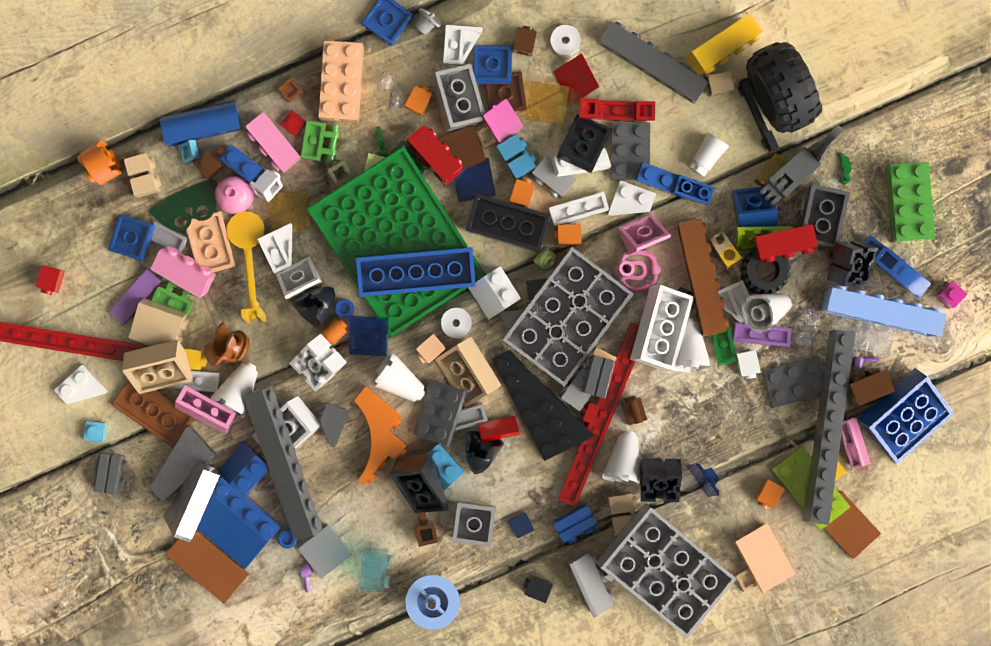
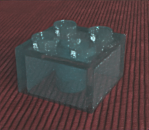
[360,548,392,593]

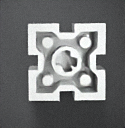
[289,334,347,392]

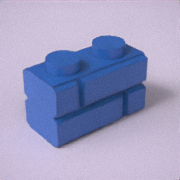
[220,144,264,183]
[552,503,597,544]

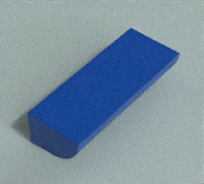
[160,100,242,147]

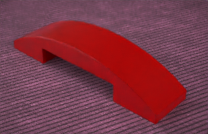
[579,98,656,121]

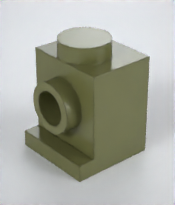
[327,160,354,188]

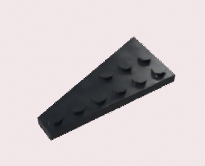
[491,350,595,461]

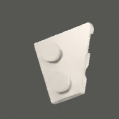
[718,280,750,323]
[54,364,109,404]

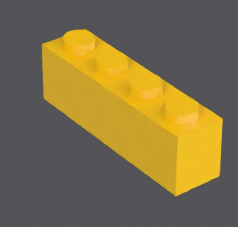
[686,13,763,76]

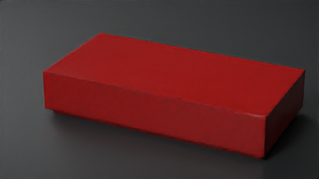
[478,416,520,443]

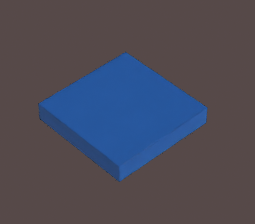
[361,0,414,46]
[473,45,513,84]
[108,214,156,262]

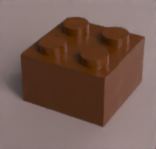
[847,367,895,406]

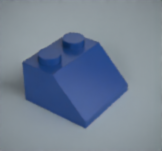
[732,186,778,227]
[219,441,269,497]

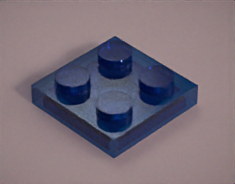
[349,315,389,357]

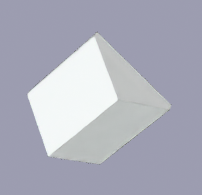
[275,256,323,300]

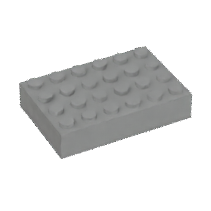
[502,247,634,386]
[596,503,736,638]

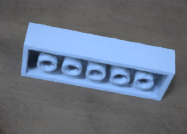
[821,285,947,337]

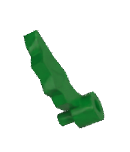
[376,126,388,157]
[839,153,852,185]

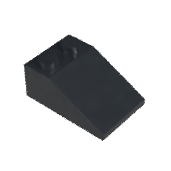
[389,454,448,513]

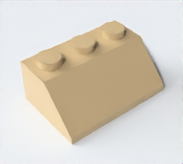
[435,337,502,408]
[122,340,193,394]

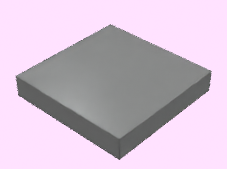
[298,525,352,579]

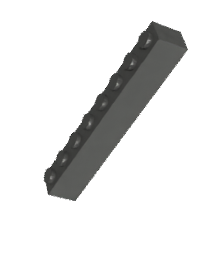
[243,385,323,541]

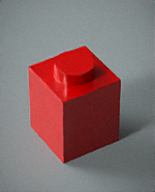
[36,265,65,295]

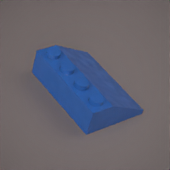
[858,368,954,464]
[197,476,283,569]

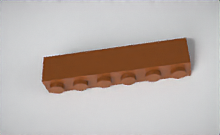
[677,218,729,337]

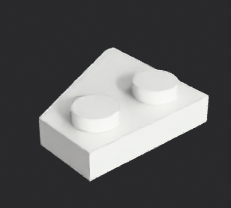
[443,25,483,66]
[607,180,656,216]
[258,223,292,274]

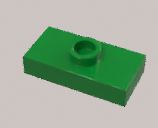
[711,325,737,366]

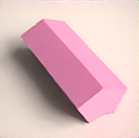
[841,417,870,469]

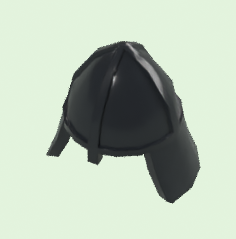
[292,286,336,329]
[465,431,504,475]

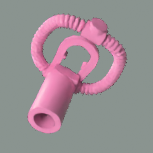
[614,250,661,292]

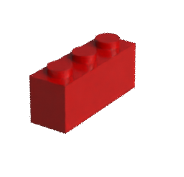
[407,125,462,187]
[753,224,818,263]

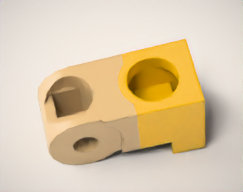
[708,231,742,270]

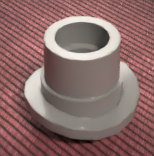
[414,8,441,35]

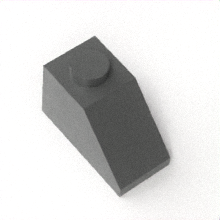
[319,403,350,447]

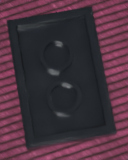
[557,113,612,173]

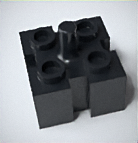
[827,240,878,286]
[639,458,682,502]

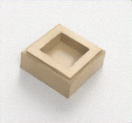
[734,568,757,593]

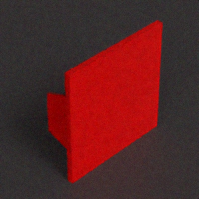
[553,53,600,105]

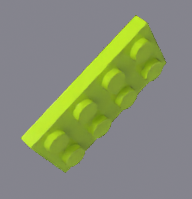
[771,446,850,531]

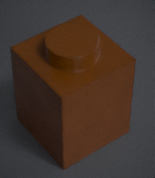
[513,25,537,57]

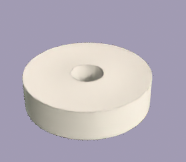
[550,25,581,57]
[441,308,472,338]

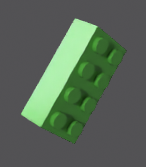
[885,162,935,243]

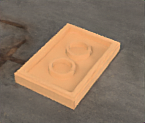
[184,211,236,273]
[734,523,795,593]

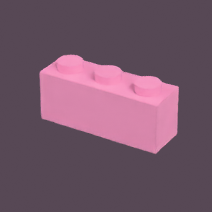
[245,112,301,173]
[150,246,216,298]
[175,386,236,435]

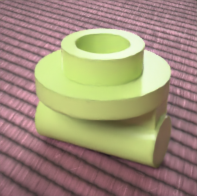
[533,246,555,269]

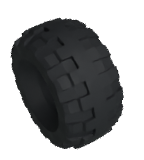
[746,42,821,133]

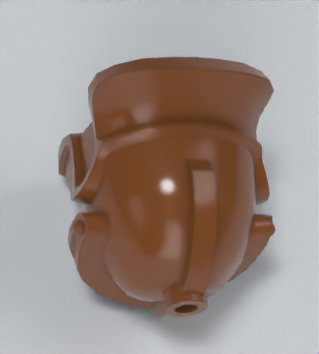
[204,322,250,366]

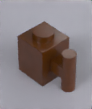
[193,147,226,180]
[621,395,647,425]
[414,512,438,547]

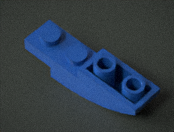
[635,162,715,205]
[865,235,931,299]

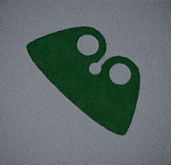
[150,180,217,232]

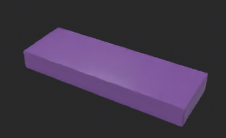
[109,269,162,325]
[732,322,792,348]

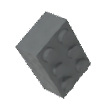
[799,184,850,250]

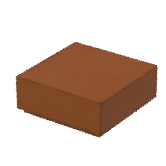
[277,77,304,104]

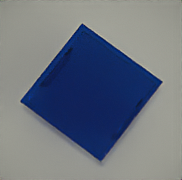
[454,158,496,202]
[686,463,720,497]

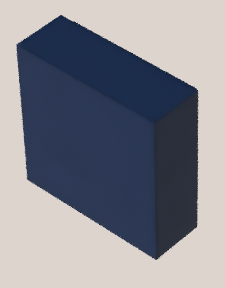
[509,513,534,539]

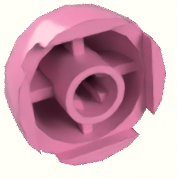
[215,176,254,214]

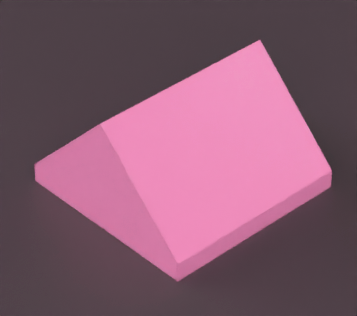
[618,214,671,255]

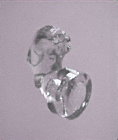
[377,71,405,110]
[792,308,820,349]

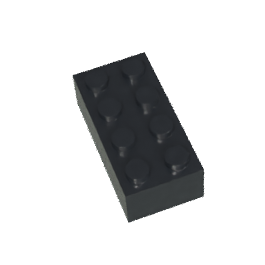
[465,193,550,253]

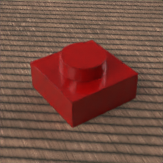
[280,110,307,137]
[580,402,597,423]

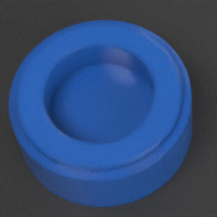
[335,299,354,318]
[278,529,298,549]

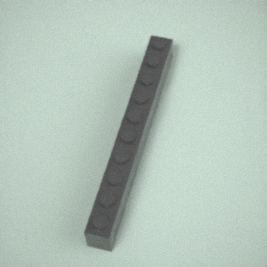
[803,329,856,525]

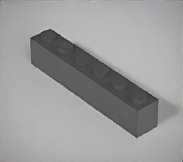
[598,21,708,104]

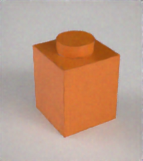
[405,85,433,117]
[510,177,535,208]
[554,224,581,245]
[755,478,785,510]

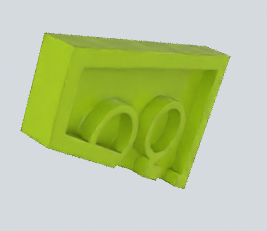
[735,226,793,252]

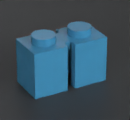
[496,135,537,180]

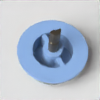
[406,575,460,630]

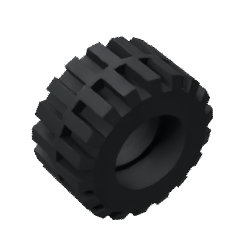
[740,249,791,294]

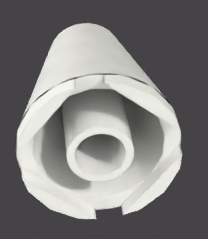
[741,294,792,333]
[674,318,710,372]
[370,352,425,402]
[210,362,258,418]
[602,431,641,486]

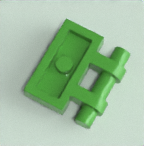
[301,120,340,164]
[152,277,197,319]

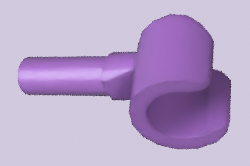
[852,357,880,368]
[300,564,313,592]

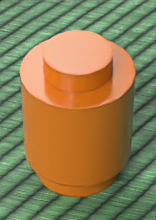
[321,318,348,345]

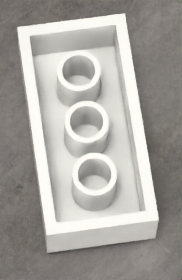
[630,285,694,371]

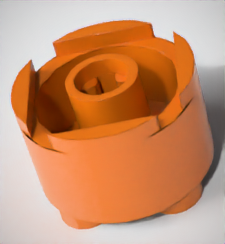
[77,140,122,185]

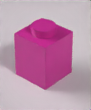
[935,281,968,309]

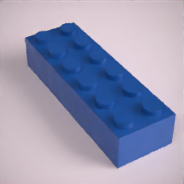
[356,247,476,297]

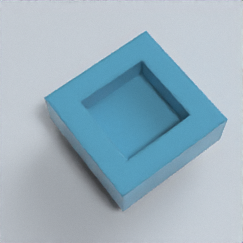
[178,140,200,164]
[84,421,106,442]

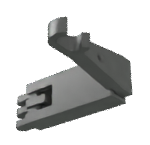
[759,125,844,206]

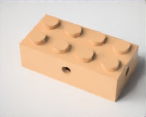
[319,41,364,123]

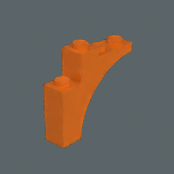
[354,386,408,485]

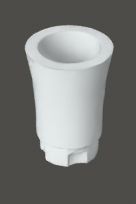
[689,132,729,177]

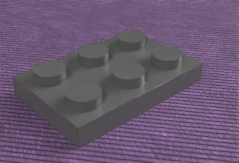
[611,122,650,180]
[762,356,823,408]
[413,380,467,446]

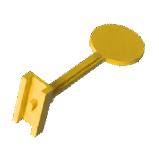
[227,211,267,324]

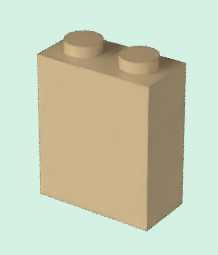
[129,298,188,346]

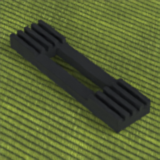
[737,77,779,152]

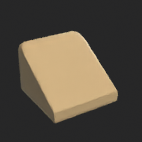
[476,126,497,149]

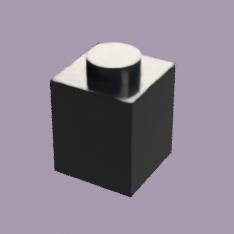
[522,575,553,603]

